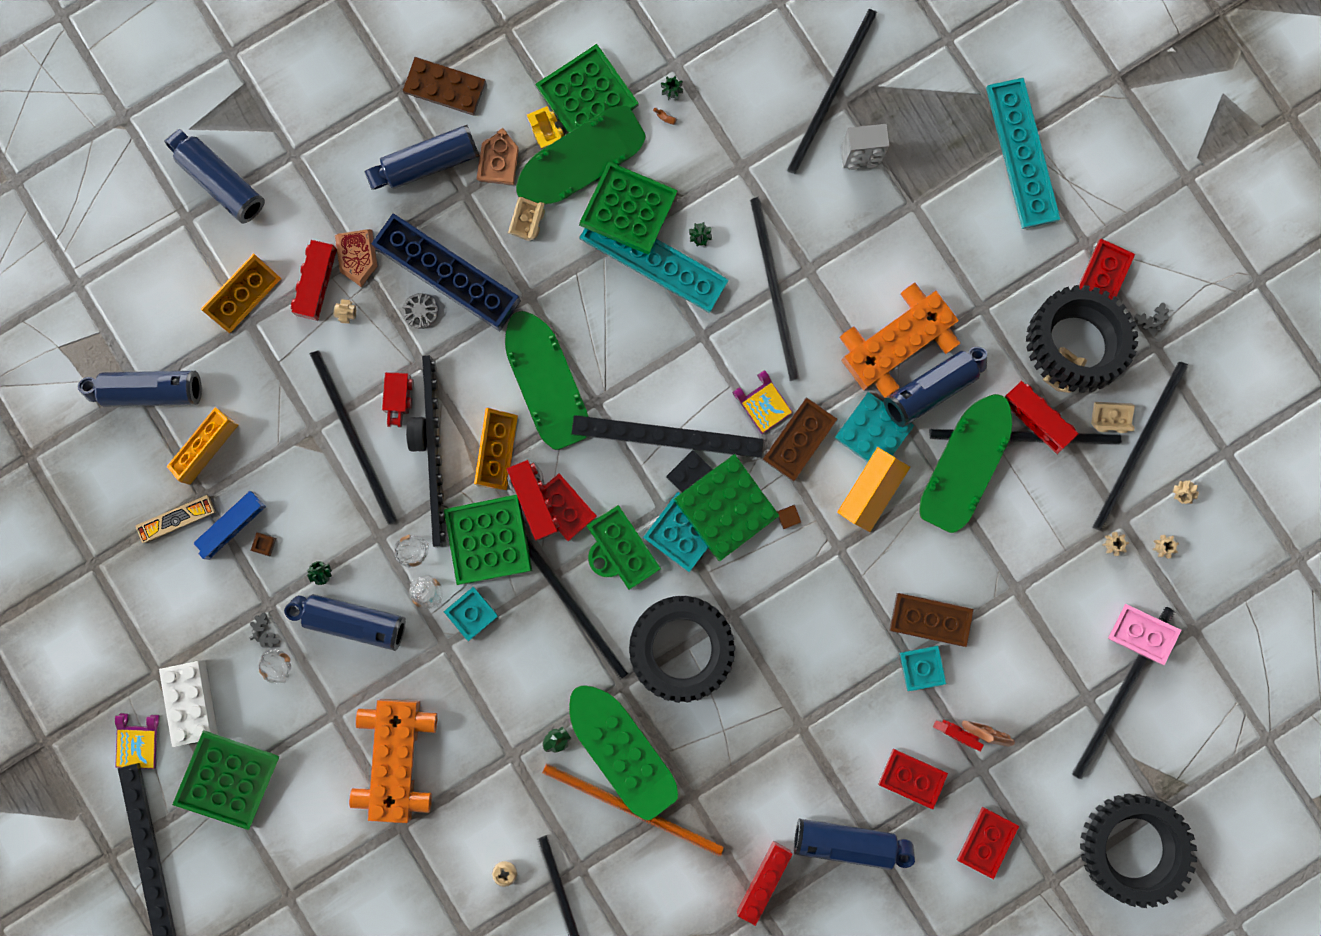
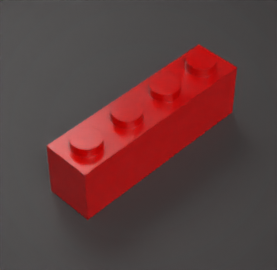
[291,240,337,321]
[1005,380,1079,455]
[506,460,560,541]
[737,841,793,926]

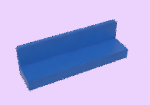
[194,491,266,560]

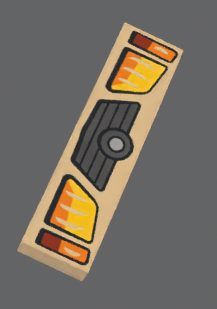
[135,495,216,544]

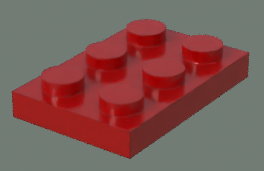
[1079,239,1135,300]
[543,473,597,542]
[933,719,984,752]
[878,748,948,810]
[957,807,1019,880]

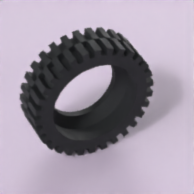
[1026,285,1138,393]
[629,596,735,703]
[1080,794,1197,908]

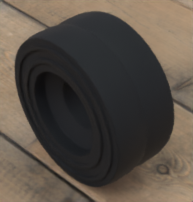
[406,417,427,452]

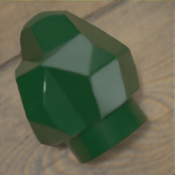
[542,727,571,753]

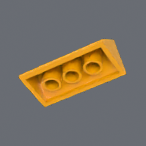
[201,253,282,334]
[166,407,239,485]
[474,408,518,490]
[837,447,911,532]

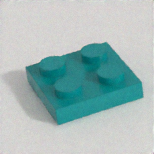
[443,587,498,641]
[899,646,946,691]

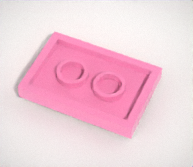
[1108,604,1181,666]

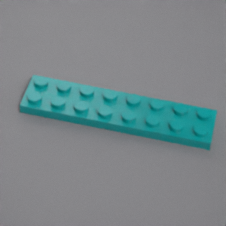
[986,77,1060,229]
[579,228,729,313]

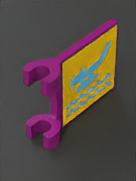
[732,370,793,434]
[115,713,160,769]

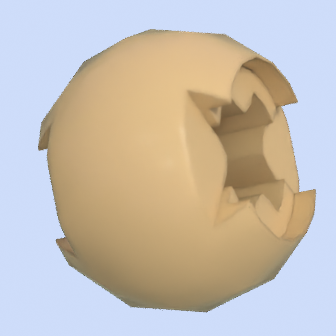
[492,861,517,887]

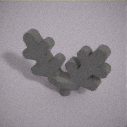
[1134,303,1169,331]
[249,613,280,648]

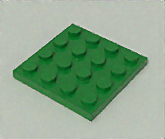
[535,44,639,133]
[579,162,678,255]
[673,454,779,561]
[444,494,532,585]
[172,730,279,830]

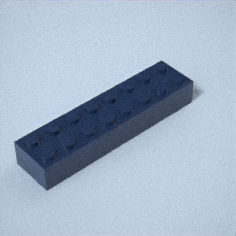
[371,213,521,332]

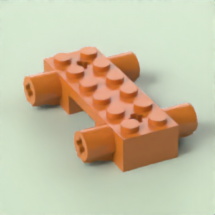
[839,283,961,398]
[349,699,438,823]

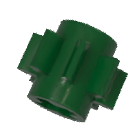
[661,76,683,100]
[689,222,712,247]
[307,561,332,585]

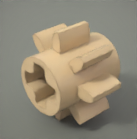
[334,299,357,324]
[1173,480,1199,504]
[1102,532,1129,556]
[1153,535,1179,559]

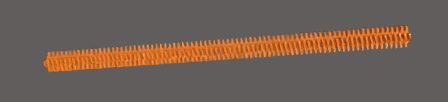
[542,763,724,856]

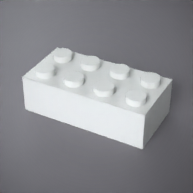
[159,660,218,747]

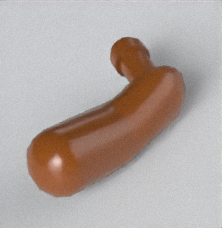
[653,108,677,125]

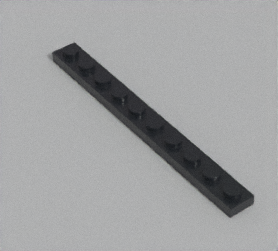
[422,355,446,548]
[571,415,764,458]
[117,763,176,936]

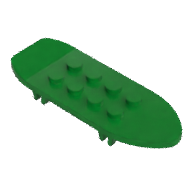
[516,106,646,204]
[505,311,589,450]
[919,394,1012,533]
[569,685,678,820]

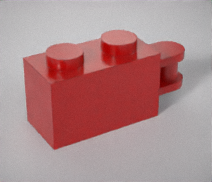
[382,372,414,428]

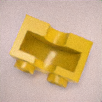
[527,106,564,149]

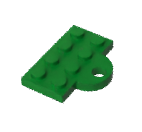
[587,505,661,590]

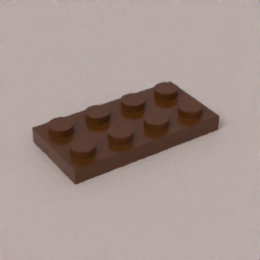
[403,57,486,116]
[762,397,837,482]
[889,593,974,647]

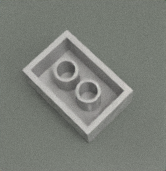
[841,124,889,170]

